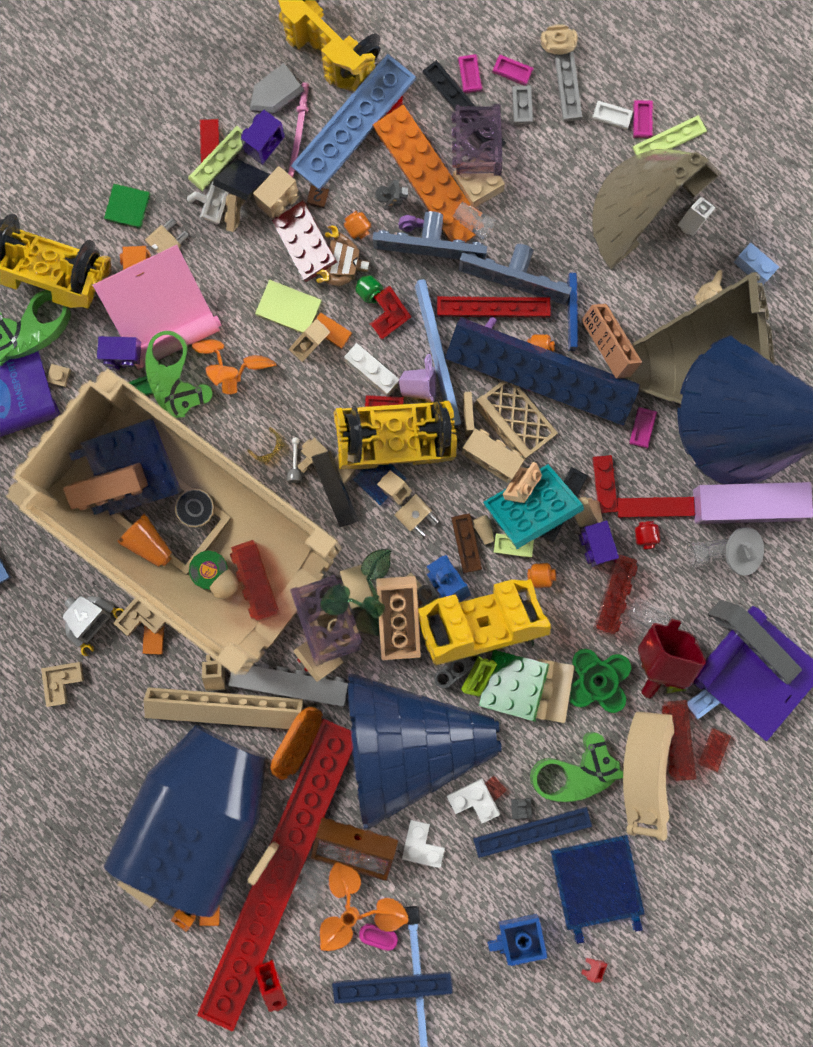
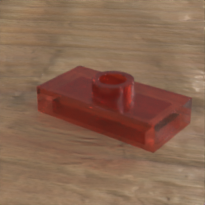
[698,728,731,772]

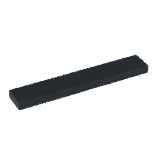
[422,60,506,156]

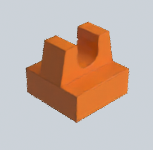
[171,909,197,932]

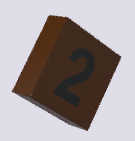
[306,185,329,208]

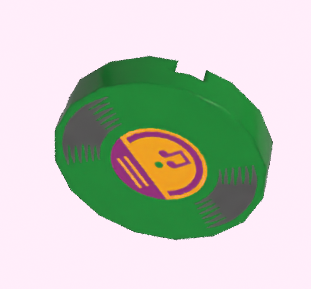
[189,551,228,589]

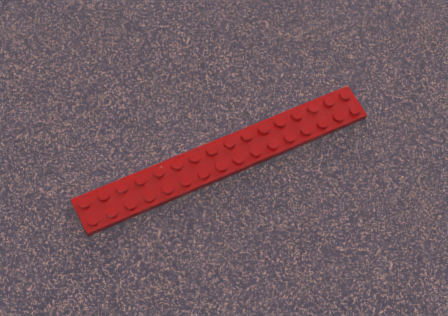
[196,719,353,1032]

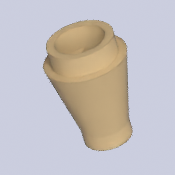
[473,515,495,545]

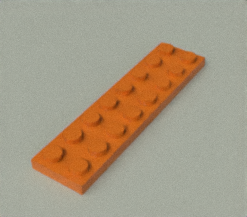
[373,105,486,243]

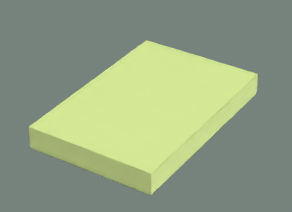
[255,280,322,333]

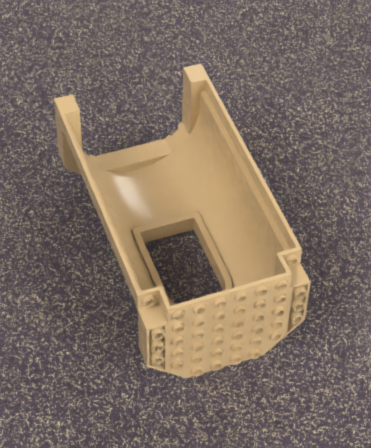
[6,369,342,675]

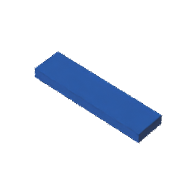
[567,273,578,351]

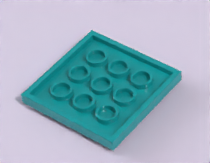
[483,464,585,549]

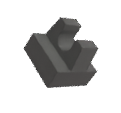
[511,798,532,819]

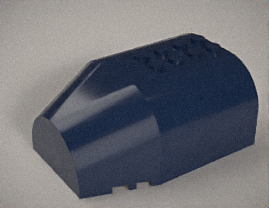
[104,724,267,917]

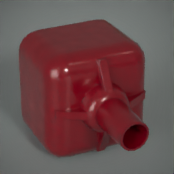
[638,618,706,699]

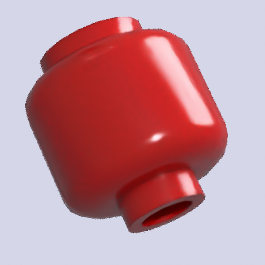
[635,521,661,550]

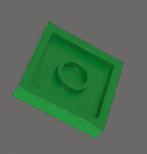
[104,184,151,229]

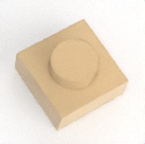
[47,364,71,388]

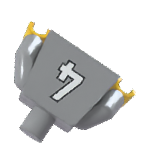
[63,596,124,656]

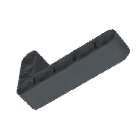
[417,585,483,688]
[708,600,802,685]

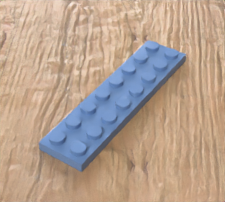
[291,54,416,190]

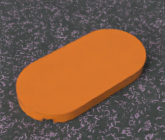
[271,707,323,780]

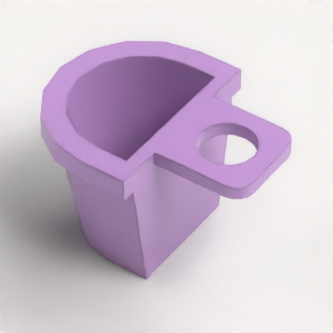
[399,354,437,402]

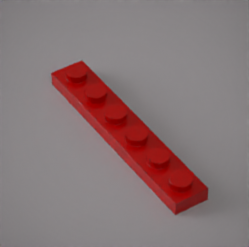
[437,296,550,318]

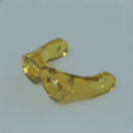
[247,427,285,465]

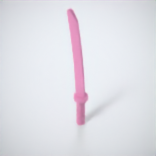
[288,83,309,178]

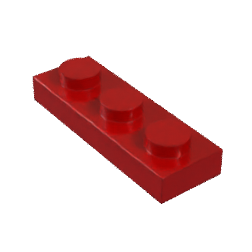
[592,455,618,513]

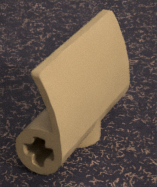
[536,659,574,723]

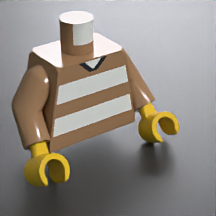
[317,225,370,287]

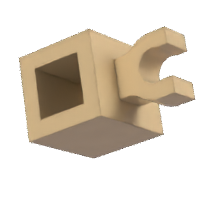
[297,437,328,473]
[377,470,412,505]
[202,655,225,691]

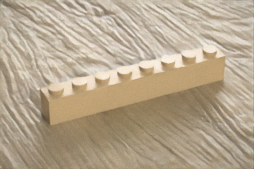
[144,687,303,729]

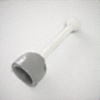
[287,437,302,483]

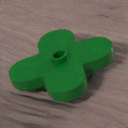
[569,649,631,713]

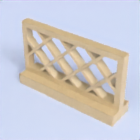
[474,381,558,461]

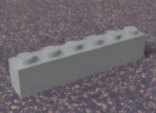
[229,663,348,707]

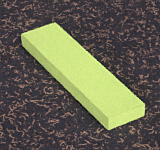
[632,115,707,155]
[188,126,243,192]

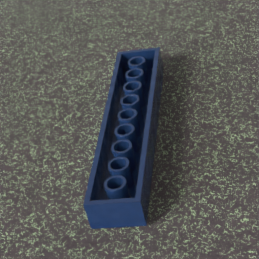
[445,317,640,426]

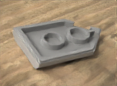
[250,63,304,113]

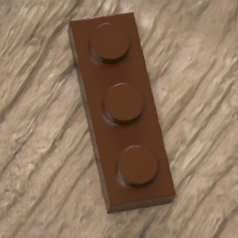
[451,513,482,574]

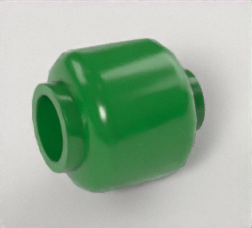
[356,275,383,304]

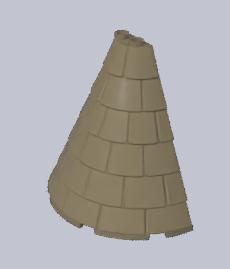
[592,149,721,270]
[625,272,775,404]

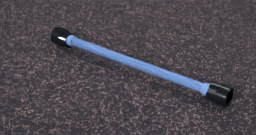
[404,906,428,1047]

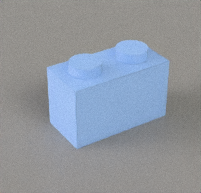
[734,243,779,285]

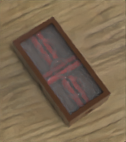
[311,818,398,881]

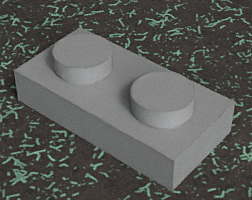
[512,86,533,125]

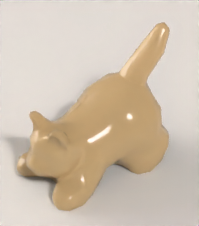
[694,270,723,305]

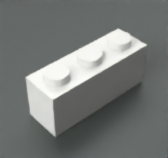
[344,343,399,397]

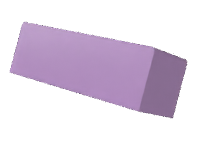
[693,482,813,524]

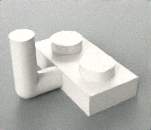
[187,182,229,225]

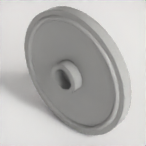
[726,527,764,575]

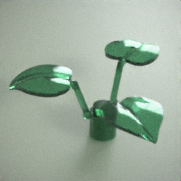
[320,549,392,636]

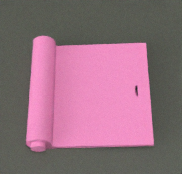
[93,245,222,370]

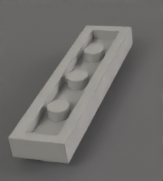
[554,51,582,122]

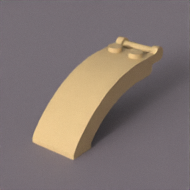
[623,712,674,841]

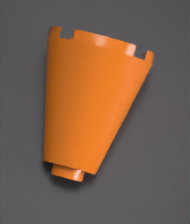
[117,514,172,567]

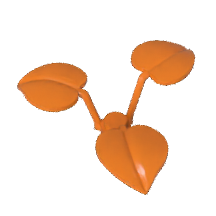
[192,339,277,394]
[320,862,409,951]

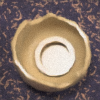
[210,569,239,599]

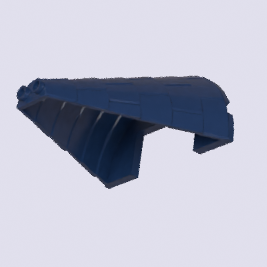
[677,335,813,485]
[348,673,502,830]

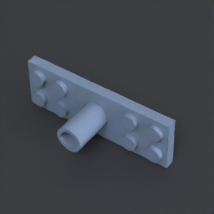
[373,211,487,260]
[459,244,572,305]

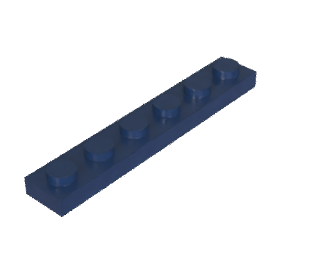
[473,806,592,858]
[332,971,453,1004]

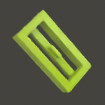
[461,657,497,697]

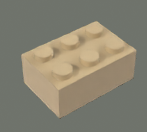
[461,429,524,484]

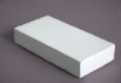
[592,101,633,130]

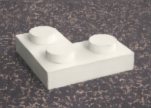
[447,779,500,823]
[402,820,445,868]

